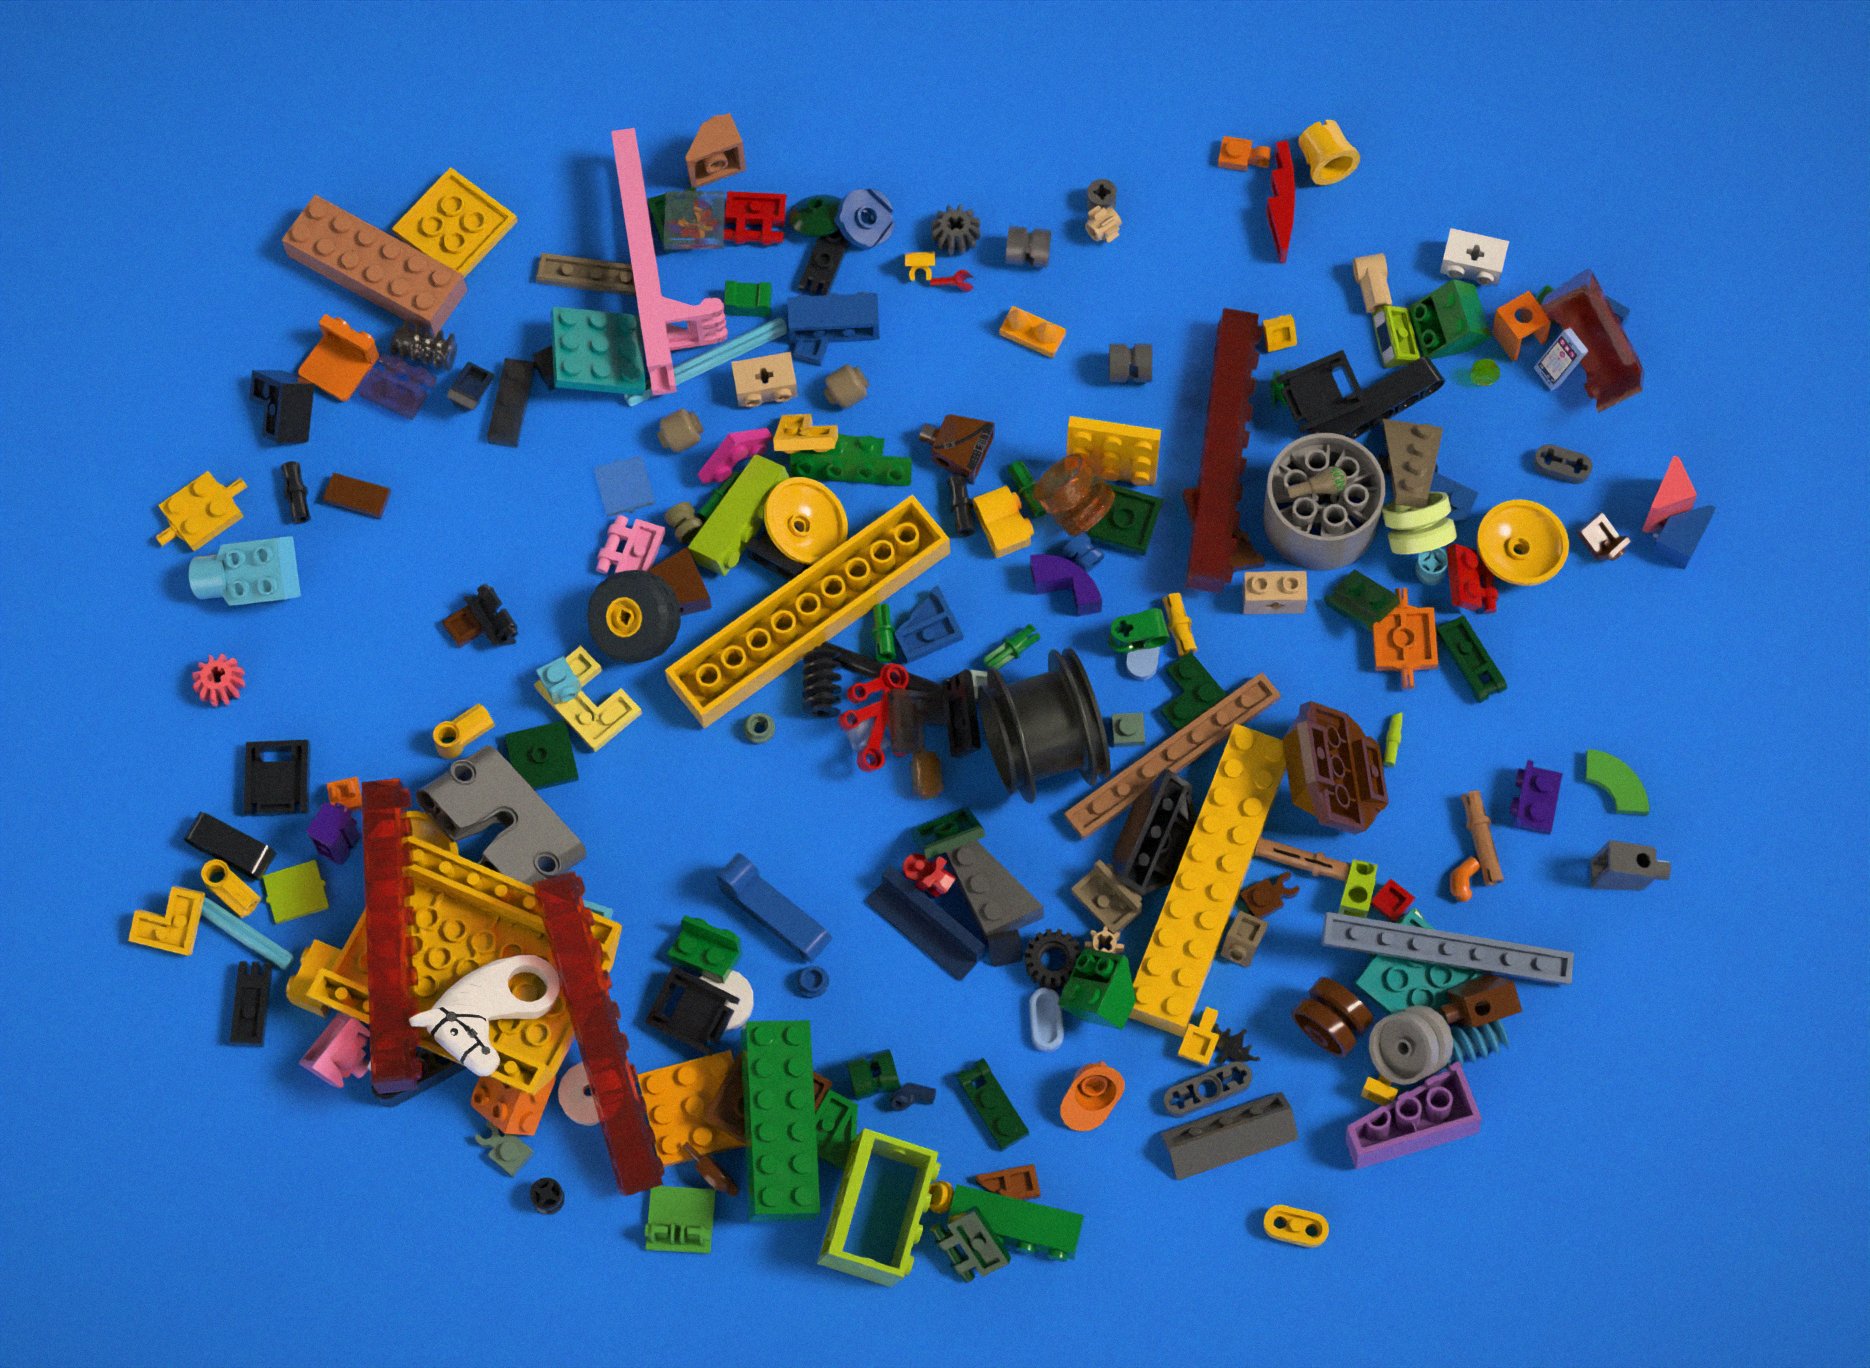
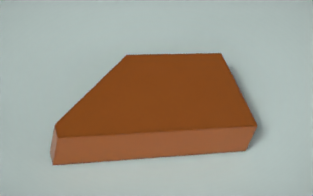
[975,1164,1041,1201]

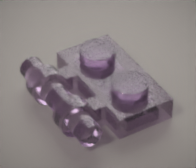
[359,354,437,420]

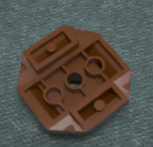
[1282,701,1389,835]

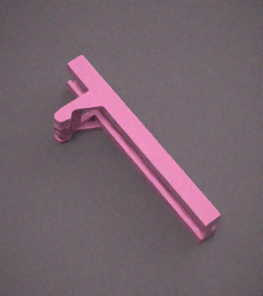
[611,128,728,396]

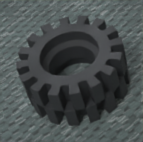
[1025,929,1082,991]

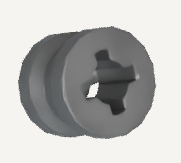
[1087,179,1117,211]

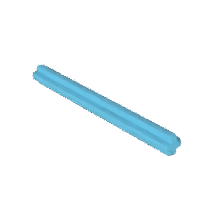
[624,317,788,406]

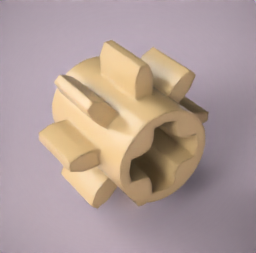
[1085,205,1122,243]
[1084,926,1124,954]

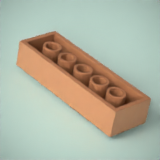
[282,195,467,337]

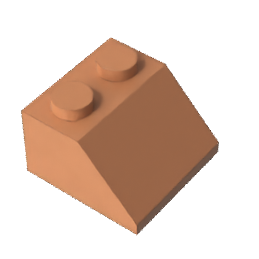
[685,113,746,189]

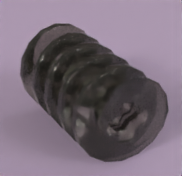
[390,320,457,371]

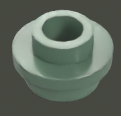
[744,713,775,744]

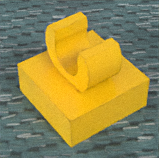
[905,252,935,281]
[1262,314,1297,352]
[1361,1074,1398,1107]

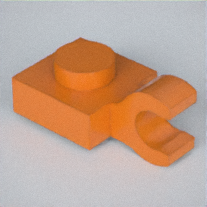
[1218,136,1271,172]

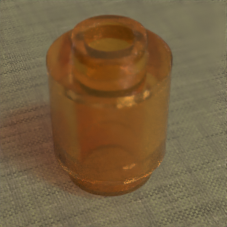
[910,751,944,800]

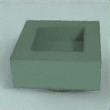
[1112,712,1145,747]

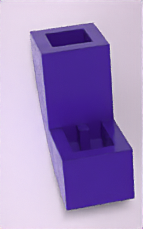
[1030,554,1102,616]

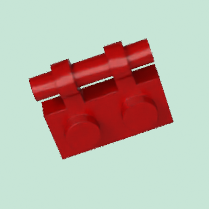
[724,191,787,246]
[1447,544,1499,614]

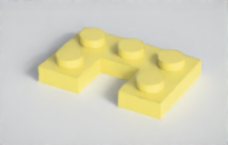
[534,646,642,752]

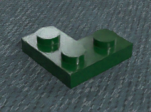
[1160,651,1228,733]

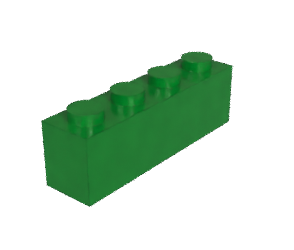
[947,1184,1084,1262]

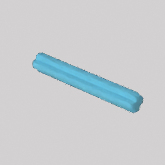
[201,897,294,970]

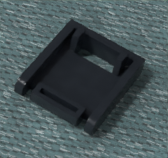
[1276,350,1368,434]
[244,740,311,816]
[644,965,741,1057]

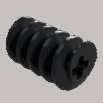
[802,649,842,718]

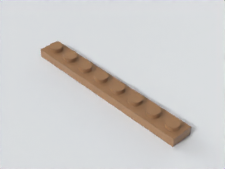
[1064,672,1281,841]

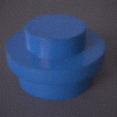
[797,966,829,998]

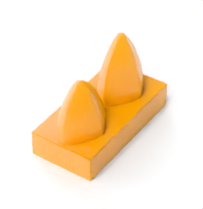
[999,306,1066,358]

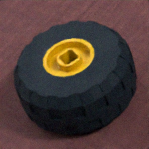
[587,570,681,663]

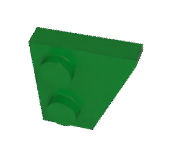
[815,1089,858,1172]

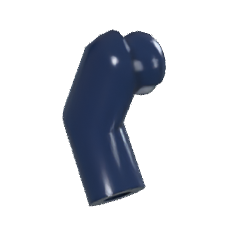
[890,1083,937,1112]

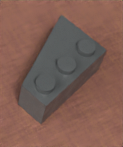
[945,840,1044,944]

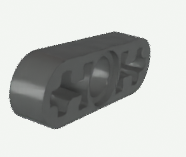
[1163,1061,1252,1118]

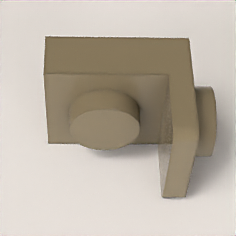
[1221,911,1269,967]

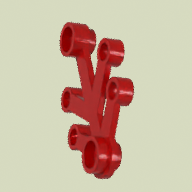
[838,663,920,773]

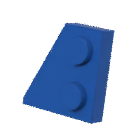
[894,585,963,664]

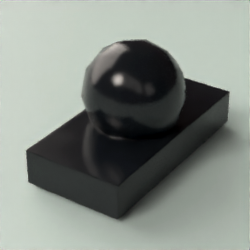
[447,362,495,412]

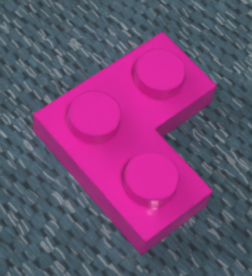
[697,428,774,483]

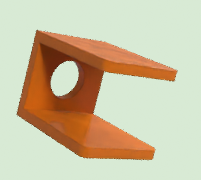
[1492,291,1551,362]

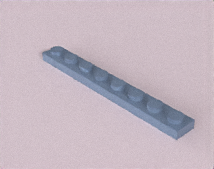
[1321,912,1574,986]

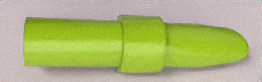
[1383,712,1403,767]

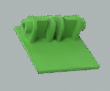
[645,1186,716,1254]

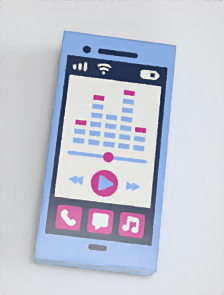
[1534,328,1588,390]

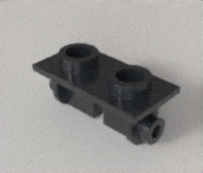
[463,584,518,646]

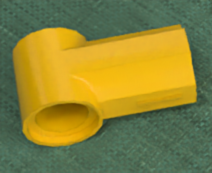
[433,703,495,759]
[201,859,261,919]

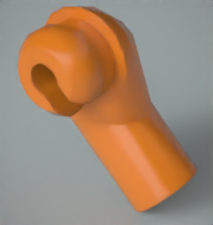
[1449,856,1481,903]

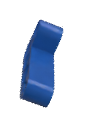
[716,853,833,963]

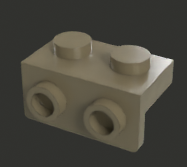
[1071,859,1142,934]

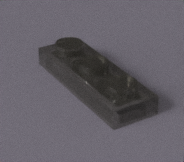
[487,358,535,448]

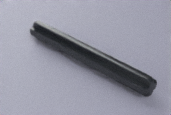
[813,641,943,702]

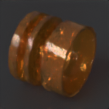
[1033,454,1115,536]

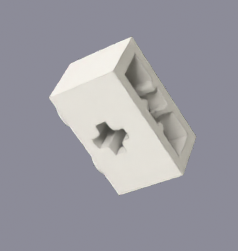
[1440,228,1509,286]

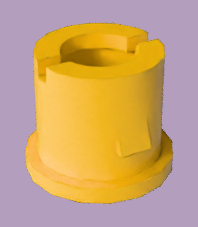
[1298,119,1360,185]

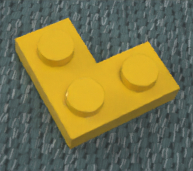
[773,414,838,454]
[128,886,205,956]

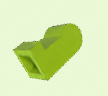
[1338,859,1378,918]

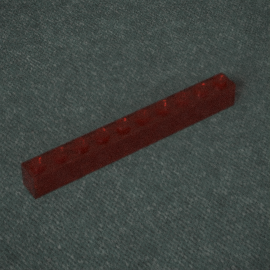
[1185,308,1262,594]
[361,778,422,1094]
[532,871,665,1196]

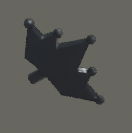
[1214,1024,1260,1064]

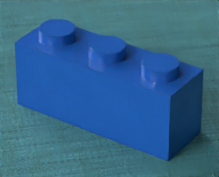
[788,292,880,344]

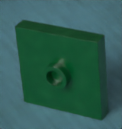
[1087,482,1163,557]
[505,720,579,791]
[910,807,986,859]

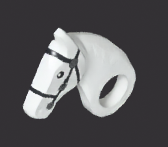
[409,955,560,1076]

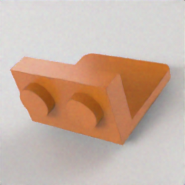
[298,314,380,402]
[471,1076,556,1136]

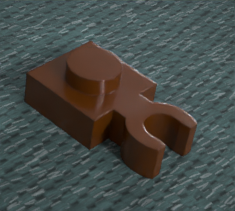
[1240,872,1300,920]

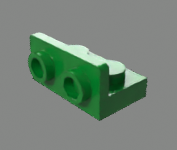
[667,915,742,984]

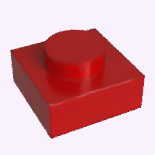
[1370,878,1415,923]

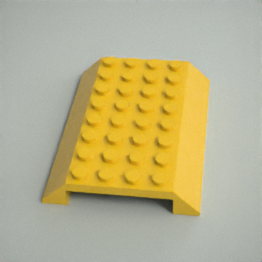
[306,830,622,1096]

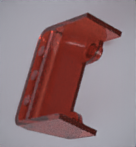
[1541,268,1645,413]

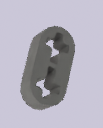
[1534,444,1592,484]

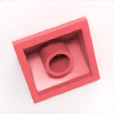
[1642,456,1697,533]

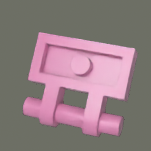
[596,515,666,574]

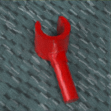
[930,270,974,292]

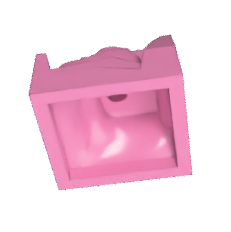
[299,1013,372,1088]

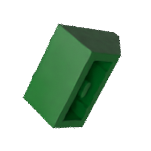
[1408,279,1492,360]
[1057,948,1136,1030]

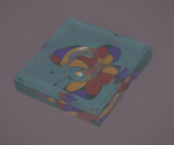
[664,191,725,249]

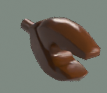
[682,1142,739,1196]

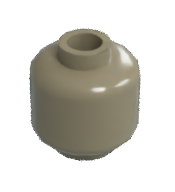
[823,364,870,409]
[657,408,704,453]

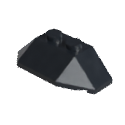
[1112,769,1196,895]

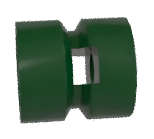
[846,1049,900,1101]

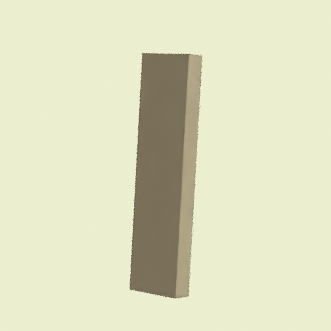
[536,253,658,296]

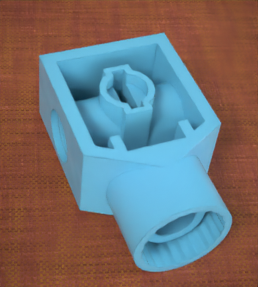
[189,536,301,606]

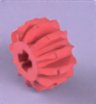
[192,653,246,707]

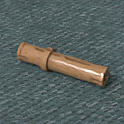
[1460,790,1505,886]
[1255,837,1351,883]

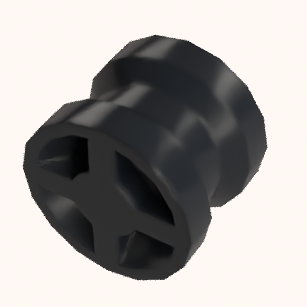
[530,1177,565,1215]

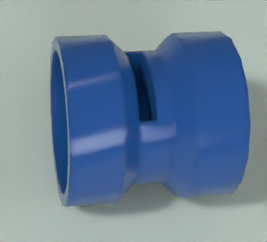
[1062,532,1105,573]

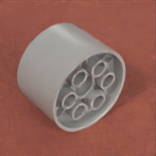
[1263,433,1385,571]

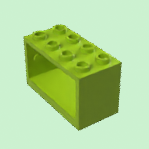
[817,1128,941,1287]

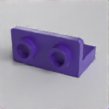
[1509,760,1563,835]

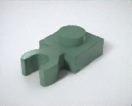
[474,1121,534,1178]

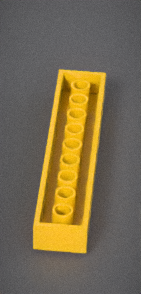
[665,494,950,729]
[1129,723,1287,1038]

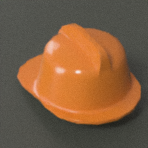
[1060,1060,1125,1132]

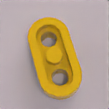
[1263,1205,1329,1248]

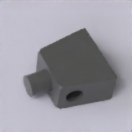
[1591,840,1671,891]

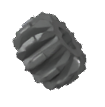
[931,204,981,255]

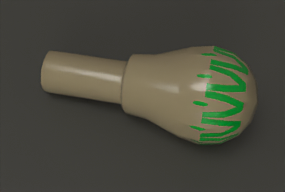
[1287,466,1347,499]

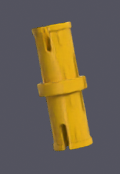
[1162,593,1198,657]

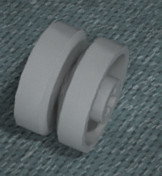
[1369,1005,1453,1085]

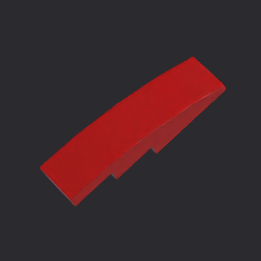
[1266,140,1295,264]

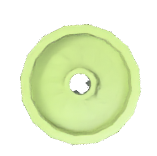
[1382,492,1457,554]

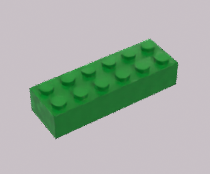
[740,1020,821,1222]

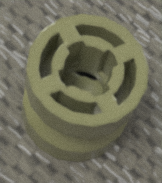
[664,501,704,544]

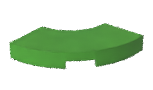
[1585,749,1649,816]

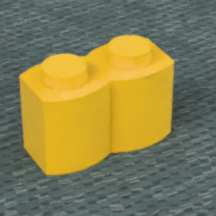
[973,485,1034,558]

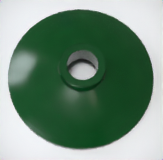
[789,194,841,237]

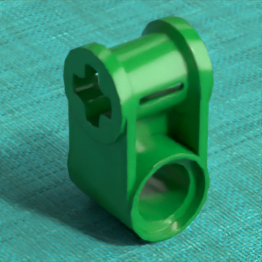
[1108,608,1170,654]

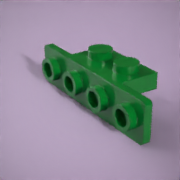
[790,433,912,486]

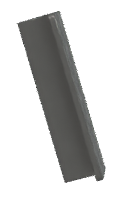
[1161,1092,1298,1180]

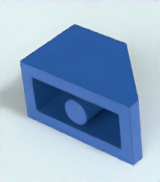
[1651,505,1716,569]

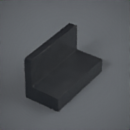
[746,529,812,581]

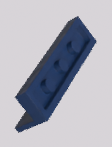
[867,866,985,981]

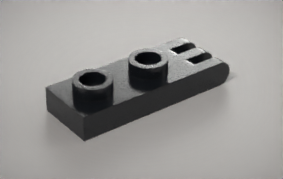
[798,229,850,296]
[942,669,981,759]
[230,961,273,1047]

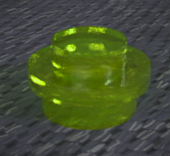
[1470,359,1501,386]

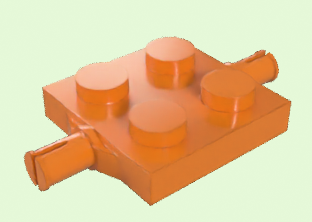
[1372,588,1438,690]

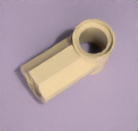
[1352,253,1392,314]

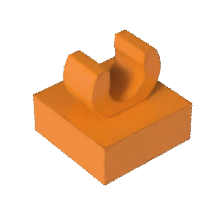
[326,777,364,812]

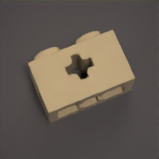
[731,352,798,407]
[1242,571,1308,614]

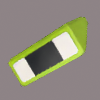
[1372,305,1420,368]

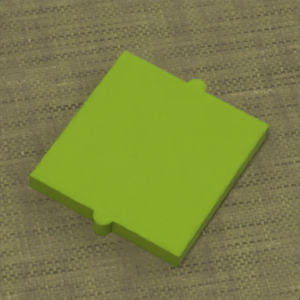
[263,859,329,925]

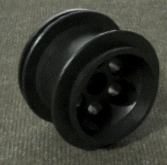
[977,647,1111,804]

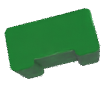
[723,281,772,317]

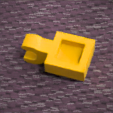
[1178,1006,1220,1067]

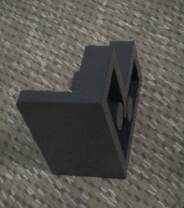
[249,370,315,443]

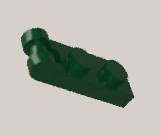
[1436,615,1507,703]
[955,1058,1029,1151]

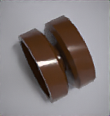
[1291,977,1374,1058]

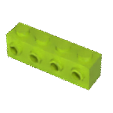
[688,454,790,577]

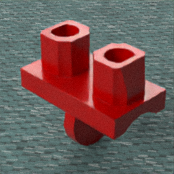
[902,853,956,899]

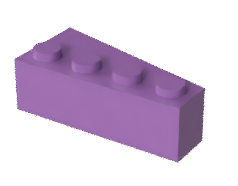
[1345,1061,1482,1170]

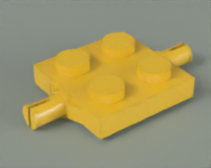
[155,471,248,551]

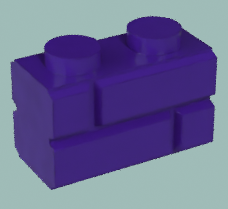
[306,803,361,865]

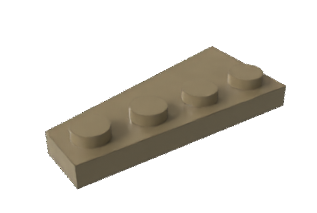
[1382,419,1443,508]

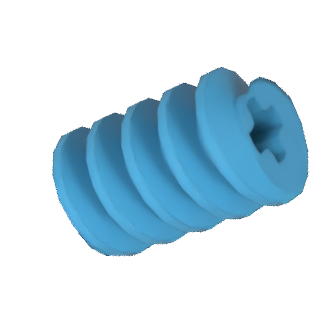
[1445,1019,1509,1070]

